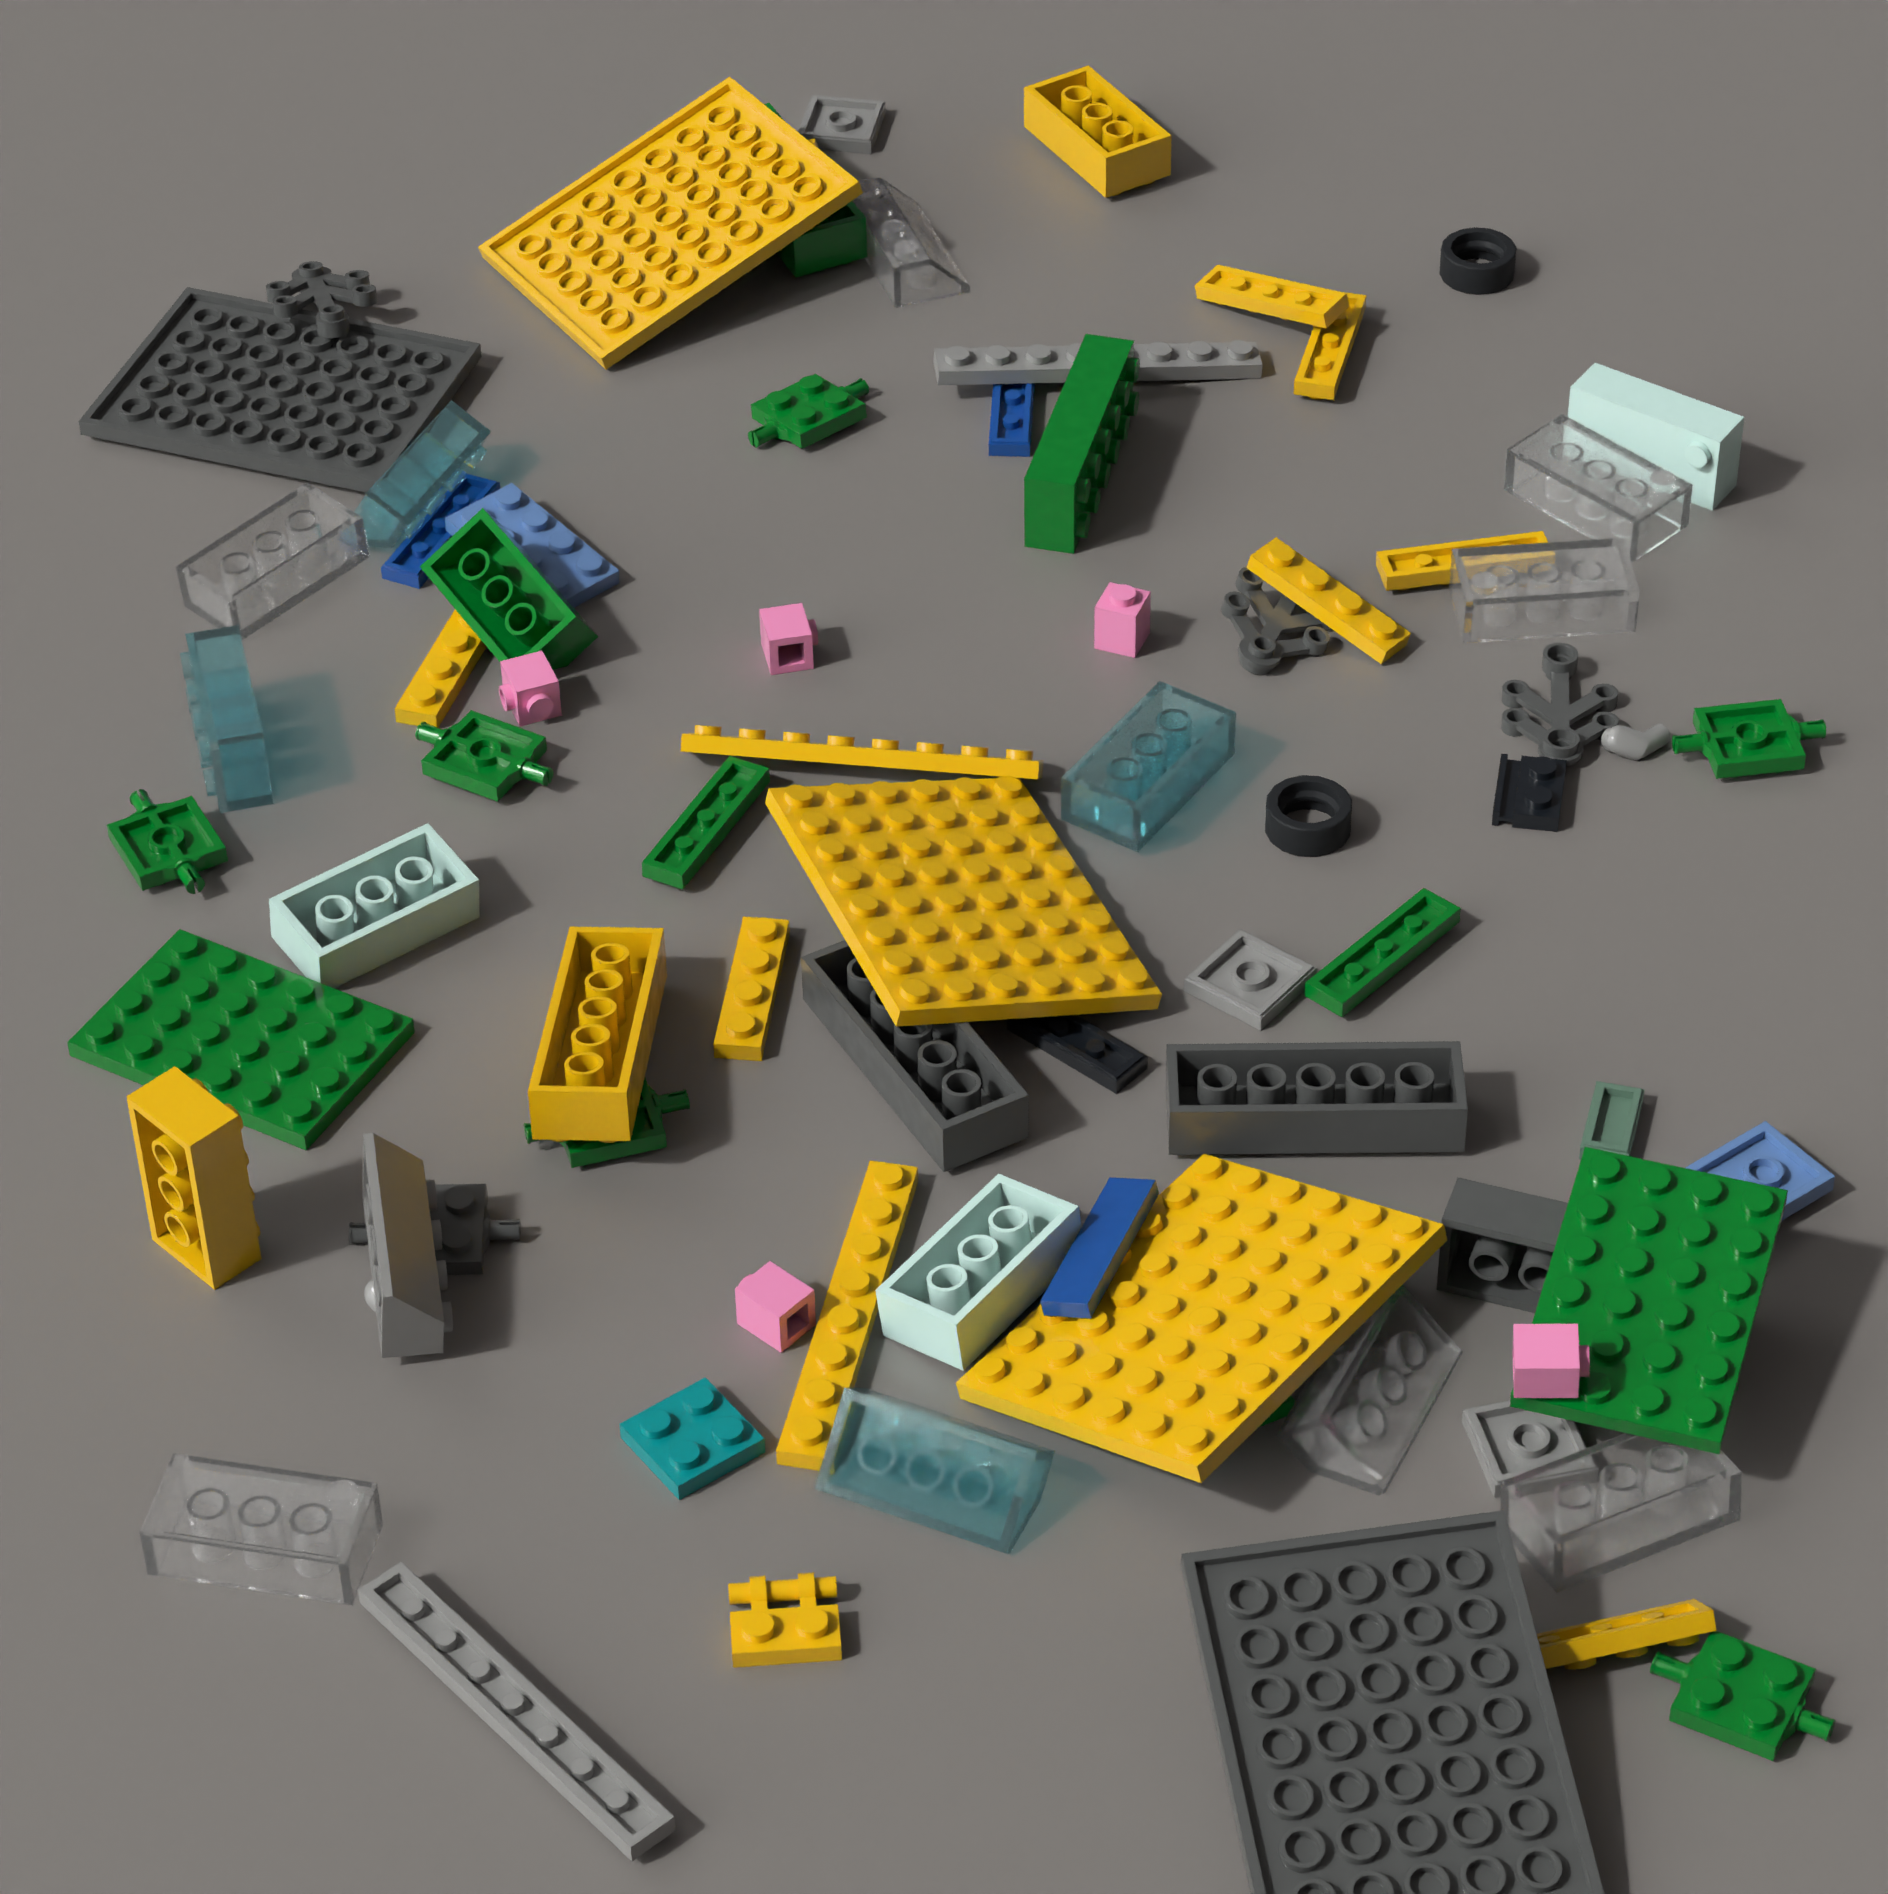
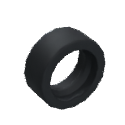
[1439,227,1517,295]
[1265,775,1352,857]

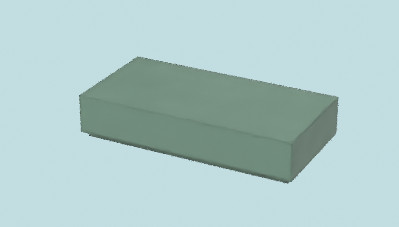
[1579,1081,1645,1160]

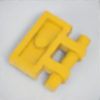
[728,1572,842,1668]

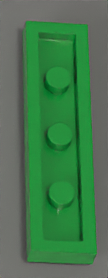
[642,756,770,890]
[1305,888,1461,1017]

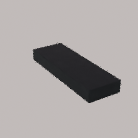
[1007,1015,1148,1094]

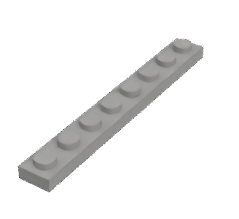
[933,340,1263,385]
[358,1562,676,1861]

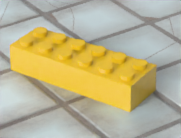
[528,926,667,1143]

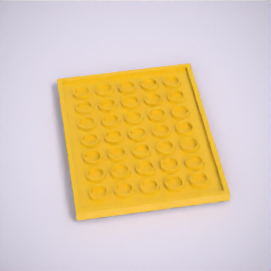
[478,77,863,370]
[765,776,1162,1027]
[956,1154,1447,1483]

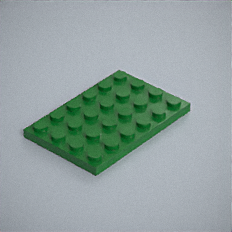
[67,929,415,1151]
[1510,1147,1788,1454]

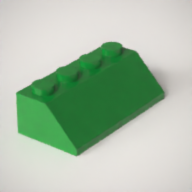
[420,508,599,670]

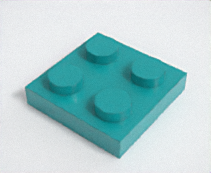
[619,1377,765,1500]

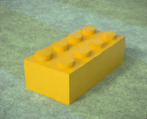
[1024,65,1172,198]
[126,1066,262,1290]

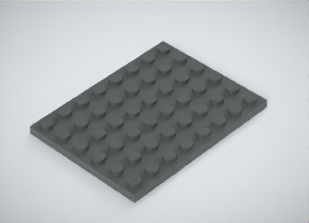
[79,287,482,496]
[1180,1510,1604,1894]

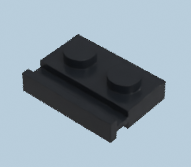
[1492,754,1567,832]

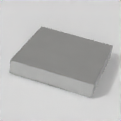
[798,95,886,154]
[1184,929,1317,1031]
[1462,1400,1596,1498]

